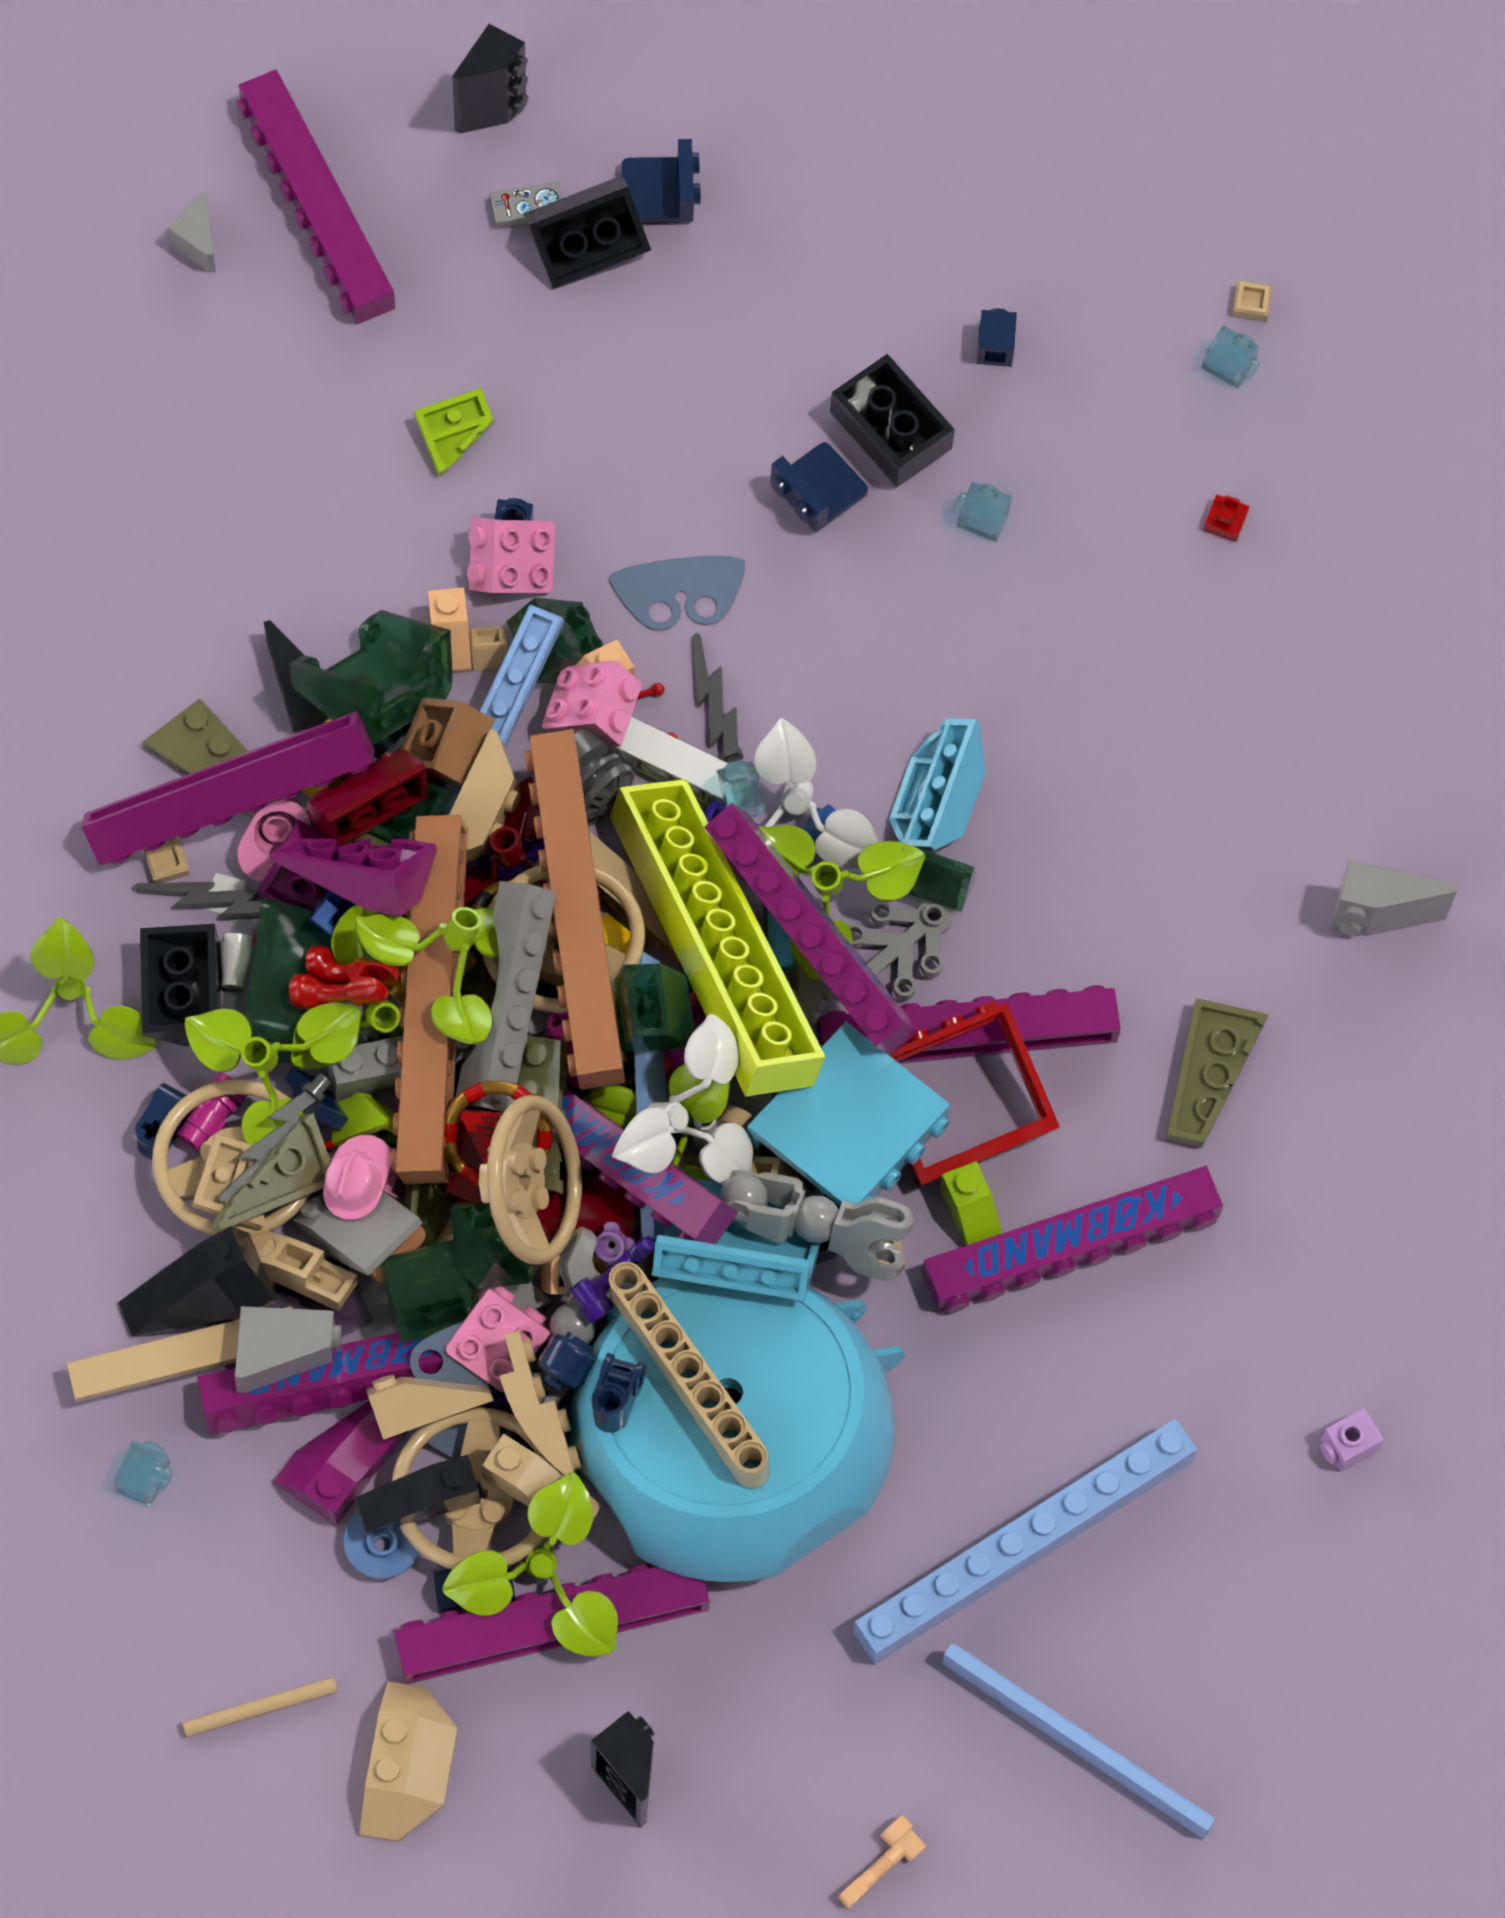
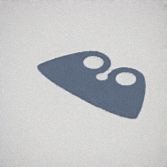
[609,556,745,630]
[410,1322,489,1458]

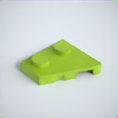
[414,388,494,477]

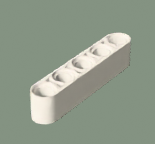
[576,717,751,807]

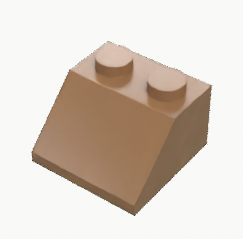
[401,698,495,786]

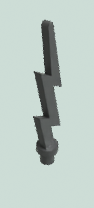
[693,633,744,771]
[135,882,294,920]
[217,1074,331,1202]

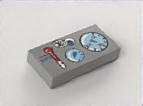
[490,181,562,229]

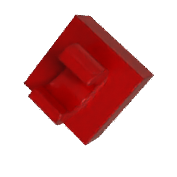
[1203,494,1250,542]

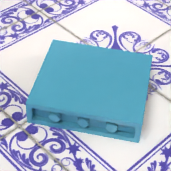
[747,1022,951,1206]
[652,1178,821,1301]

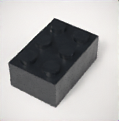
[830,353,955,487]

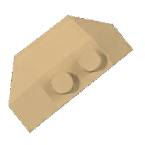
[449,729,521,863]
[359,1681,458,1842]

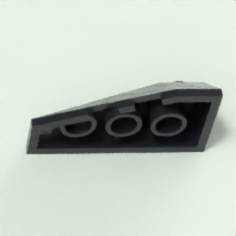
[118,1226,278,1337]

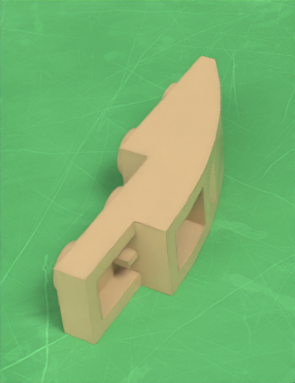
[251,1231,358,1312]
[500,1330,581,1475]

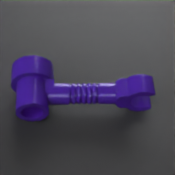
[569,1236,655,1324]

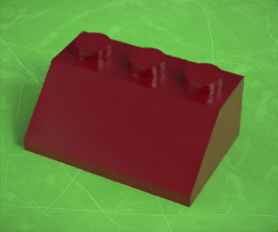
[308,749,428,845]
[536,1172,635,1255]

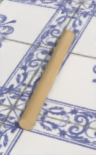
[182,1677,338,1737]

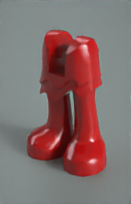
[289,946,400,1009]

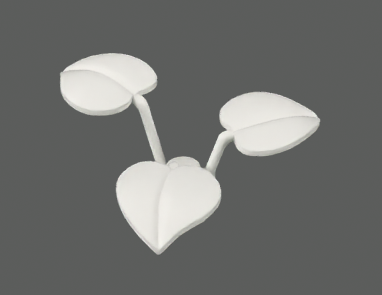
[723,718,879,879]
[612,1014,753,1185]

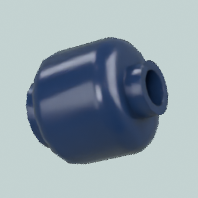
[538,1331,595,1391]

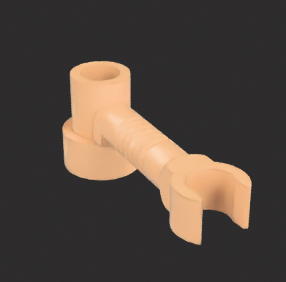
[838,1814,927,1909]

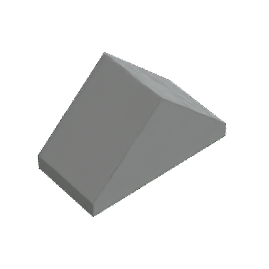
[168,193,216,272]

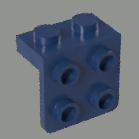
[622,139,701,222]
[770,442,868,533]

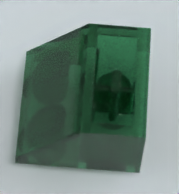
[506,598,604,684]
[613,963,695,1052]
[451,1201,540,1289]
[380,1240,473,1343]

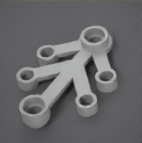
[849,900,952,1001]

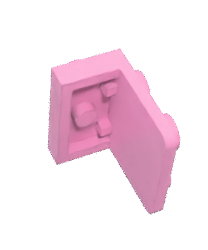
[467,518,555,593]
[542,661,642,747]
[446,1282,551,1392]

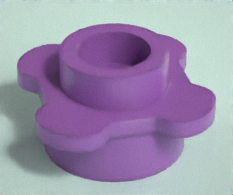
[594,1222,635,1267]

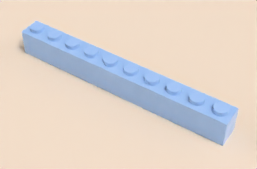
[853,1418,1198,1665]

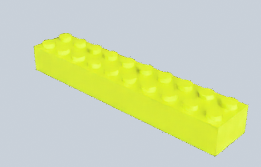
[610,779,825,1097]

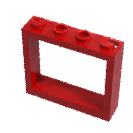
[888,1000,1060,1188]

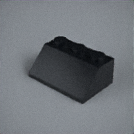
[452,24,528,133]
[524,175,651,288]
[140,923,221,1046]
[591,1711,655,1828]

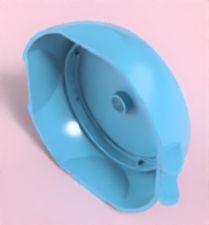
[569,1277,905,1582]

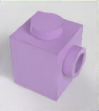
[1320,1408,1384,1472]

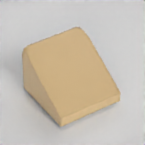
[469,626,508,671]

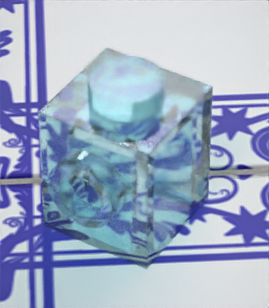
[1201,325,1260,389]
[954,482,1012,542]
[716,760,767,818]
[113,1440,173,1506]

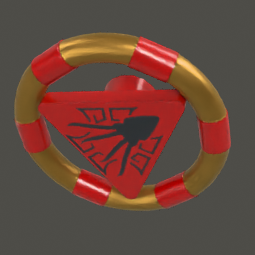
[444,1080,553,1186]

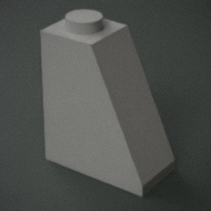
[235,1306,342,1393]

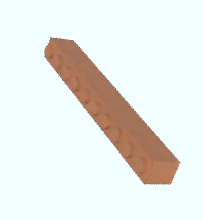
[524,729,625,1090]
[391,815,468,1184]

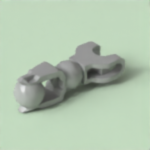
[720,1170,914,1281]
[530,1227,646,1410]

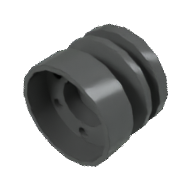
[575,728,635,826]

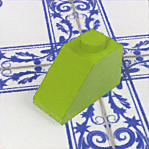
[332,1093,398,1147]
[939,1161,1003,1246]

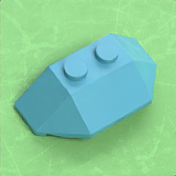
[889,718,986,850]

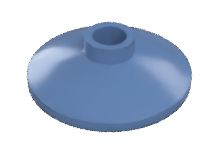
[343,1511,420,1579]

